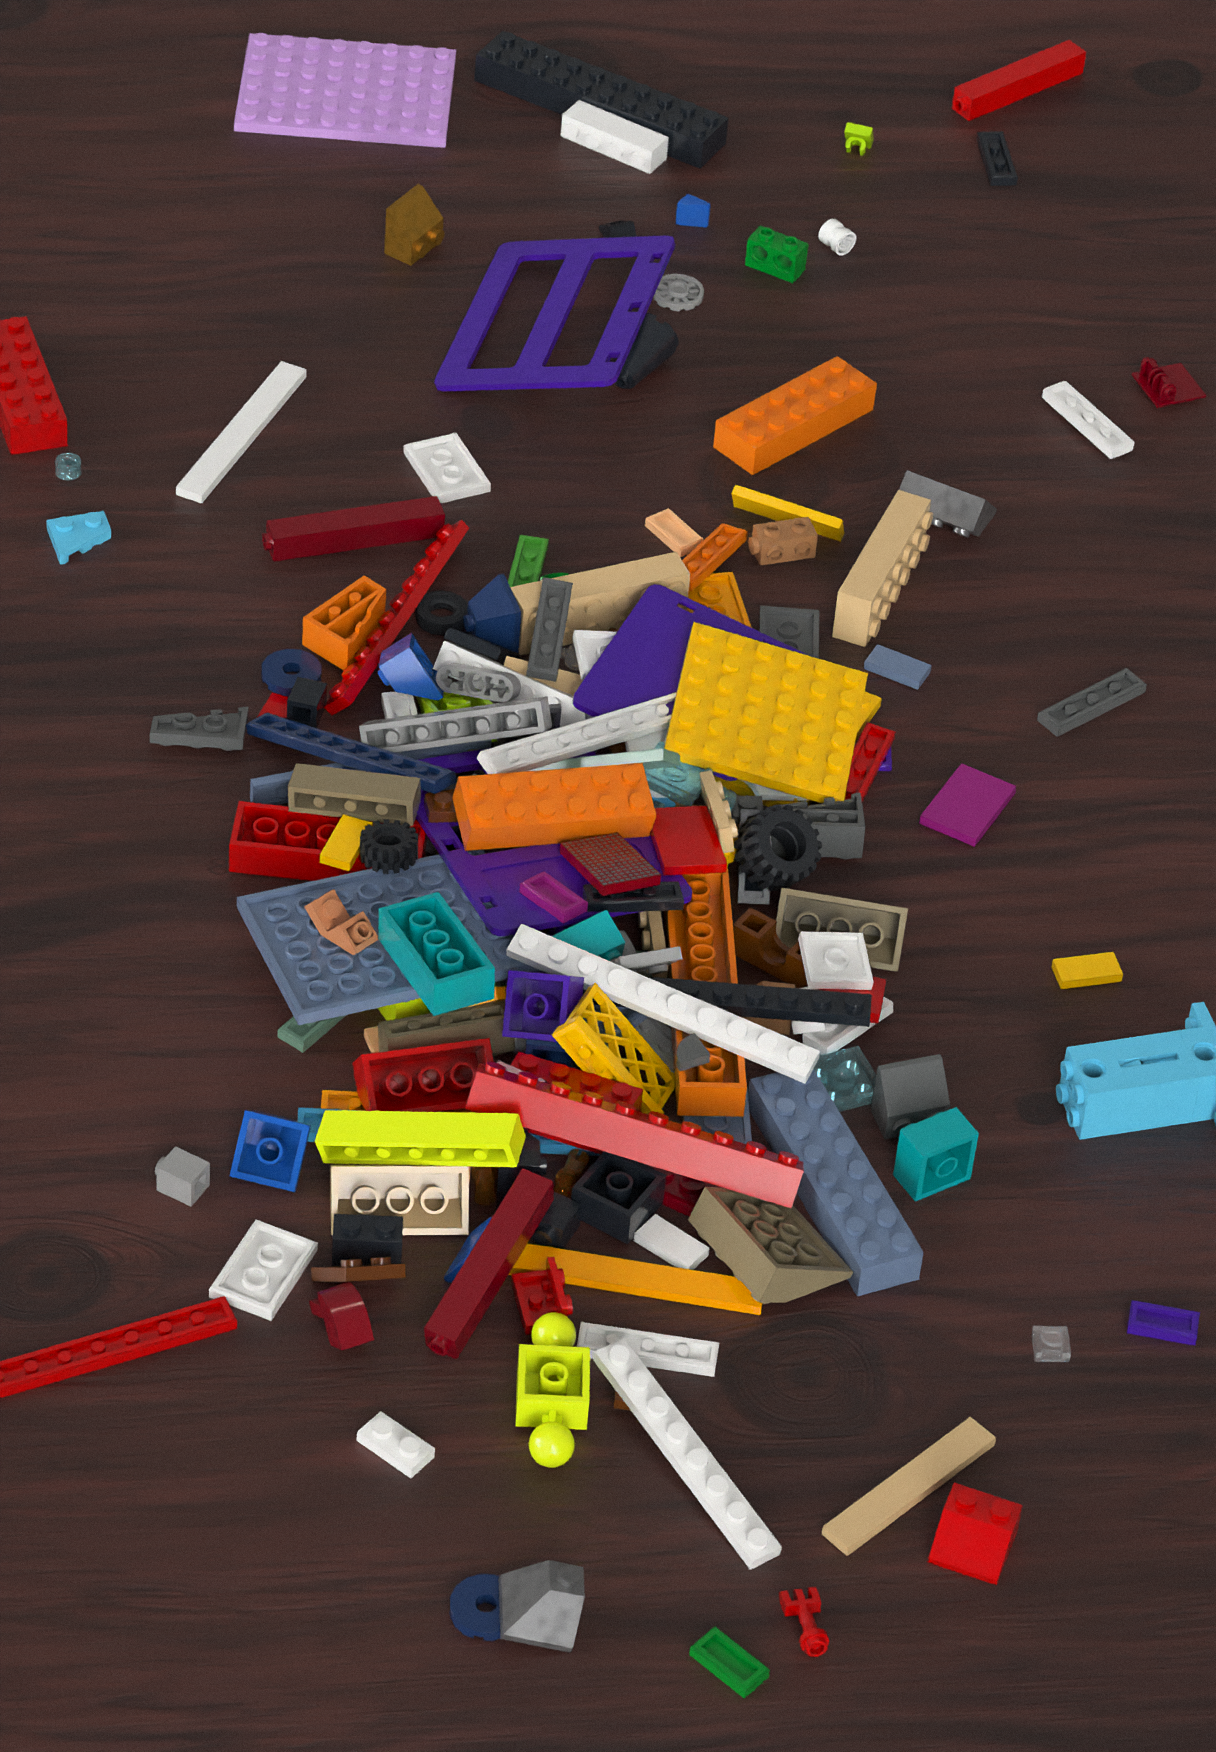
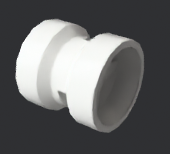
[818,219,856,255]

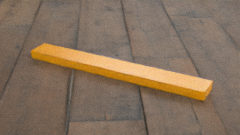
[509,1243,763,1315]

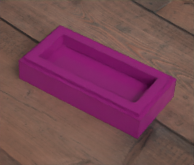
[519,871,588,924]

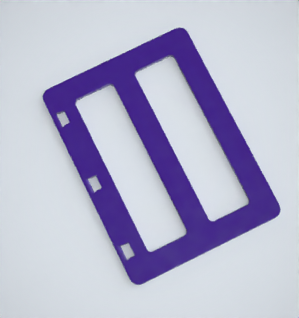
[434,236,675,391]

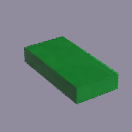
[689,1627,770,1698]

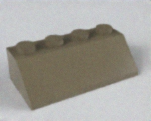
[776,888,908,972]

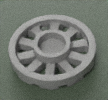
[653,274,704,311]

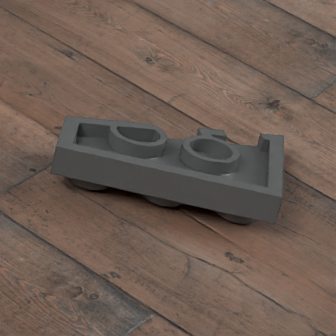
[150,707,249,751]

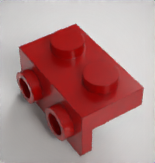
[511,1256,573,1335]

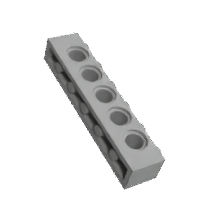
[359,696,552,753]

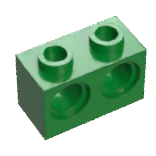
[745,226,808,283]

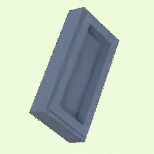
[864,644,931,690]

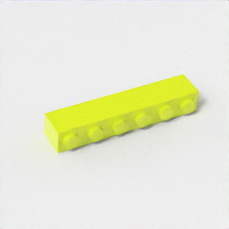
[315,1110,526,1167]

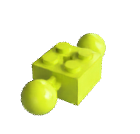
[516,1312,590,1468]

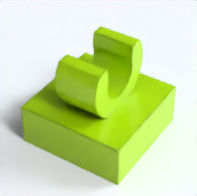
[845,122,874,156]

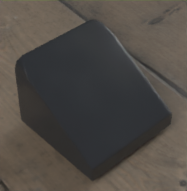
[598,220,636,238]

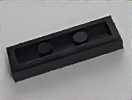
[977,132,1018,186]
[583,881,684,913]

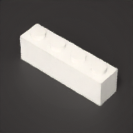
[561,100,669,174]

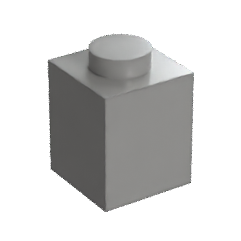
[155,1146,210,1207]

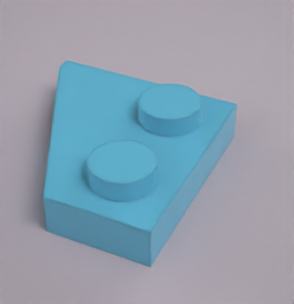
[46,511,111,564]

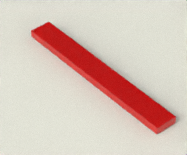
[0,1296,237,1398]

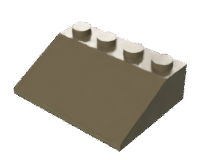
[688,1187,853,1304]

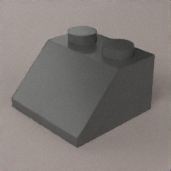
[871,1054,950,1140]

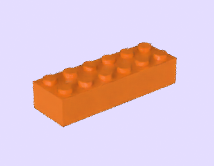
[713,356,877,475]
[452,763,656,851]

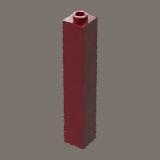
[262,496,445,562]
[424,1168,554,1359]

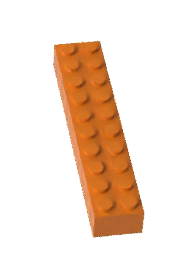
[663,868,747,1117]

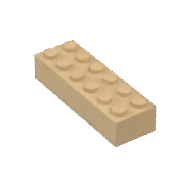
[832,490,933,647]
[510,552,690,655]

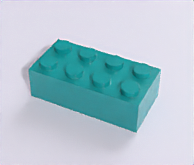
[378,892,495,1016]

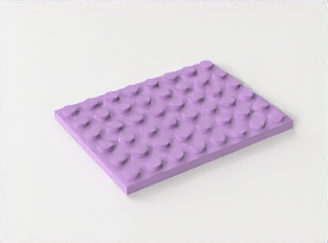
[234,33,456,148]

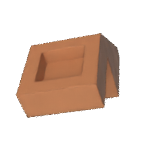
[304,889,379,955]

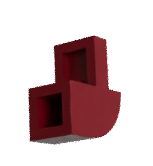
[309,1282,374,1350]

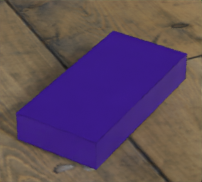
[1127,1300,1200,1346]

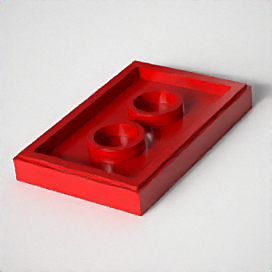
[650,805,727,876]

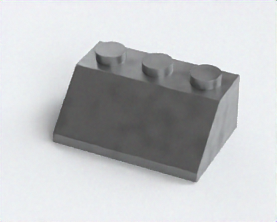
[899,470,997,538]

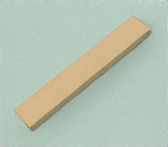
[822,1417,996,1556]

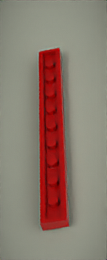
[324,520,469,716]

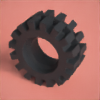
[360,819,418,874]

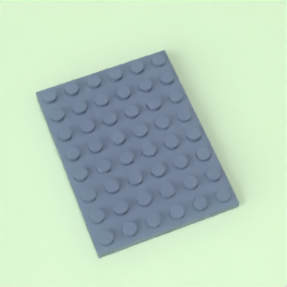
[237,850,541,1025]

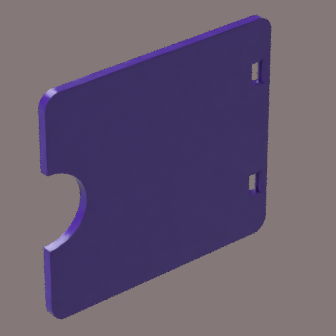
[572,584,807,781]

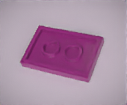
[919,763,1016,847]

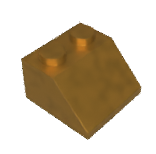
[384,184,444,266]

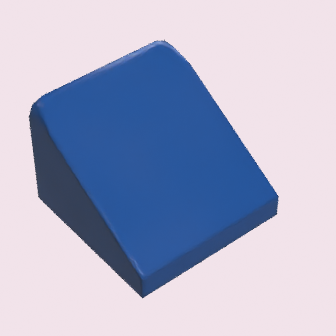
[676,194,711,227]

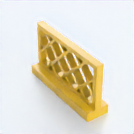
[552,983,675,1114]

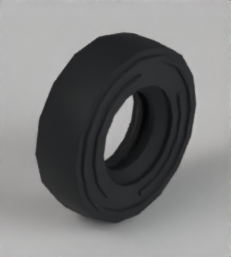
[415,590,468,636]

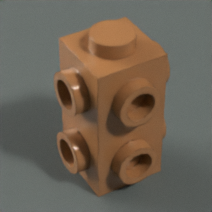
[748,517,818,566]

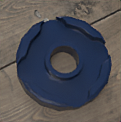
[261,649,322,696]
[449,1574,501,1641]

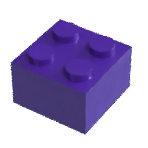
[502,970,584,1042]

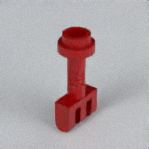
[779,1586,829,1657]

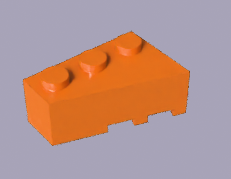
[302,576,386,671]

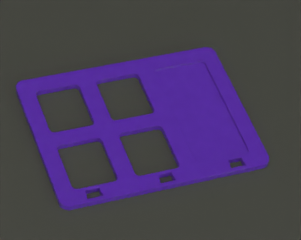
[416,747,692,936]

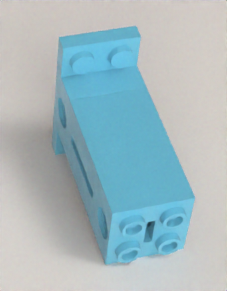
[1056,1002,1216,1140]

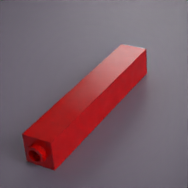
[952,40,1086,121]

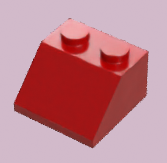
[928,1483,1023,1585]

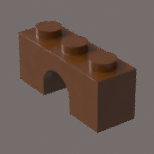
[733,907,808,988]

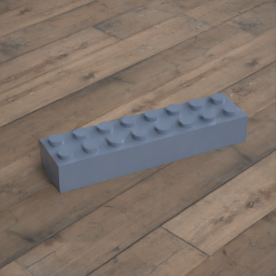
[748,1069,924,1296]

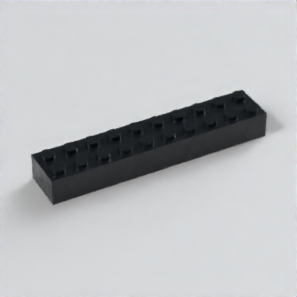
[474,31,729,169]

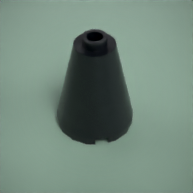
[614,313,679,389]

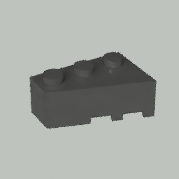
[769,792,865,859]

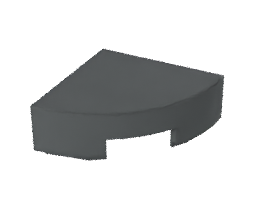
[676,1033,710,1071]

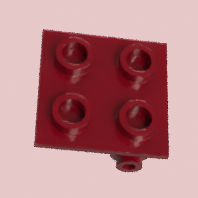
[1132,357,1206,408]

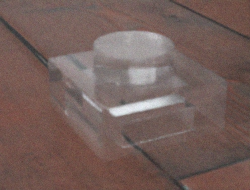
[1031,1326,1071,1362]

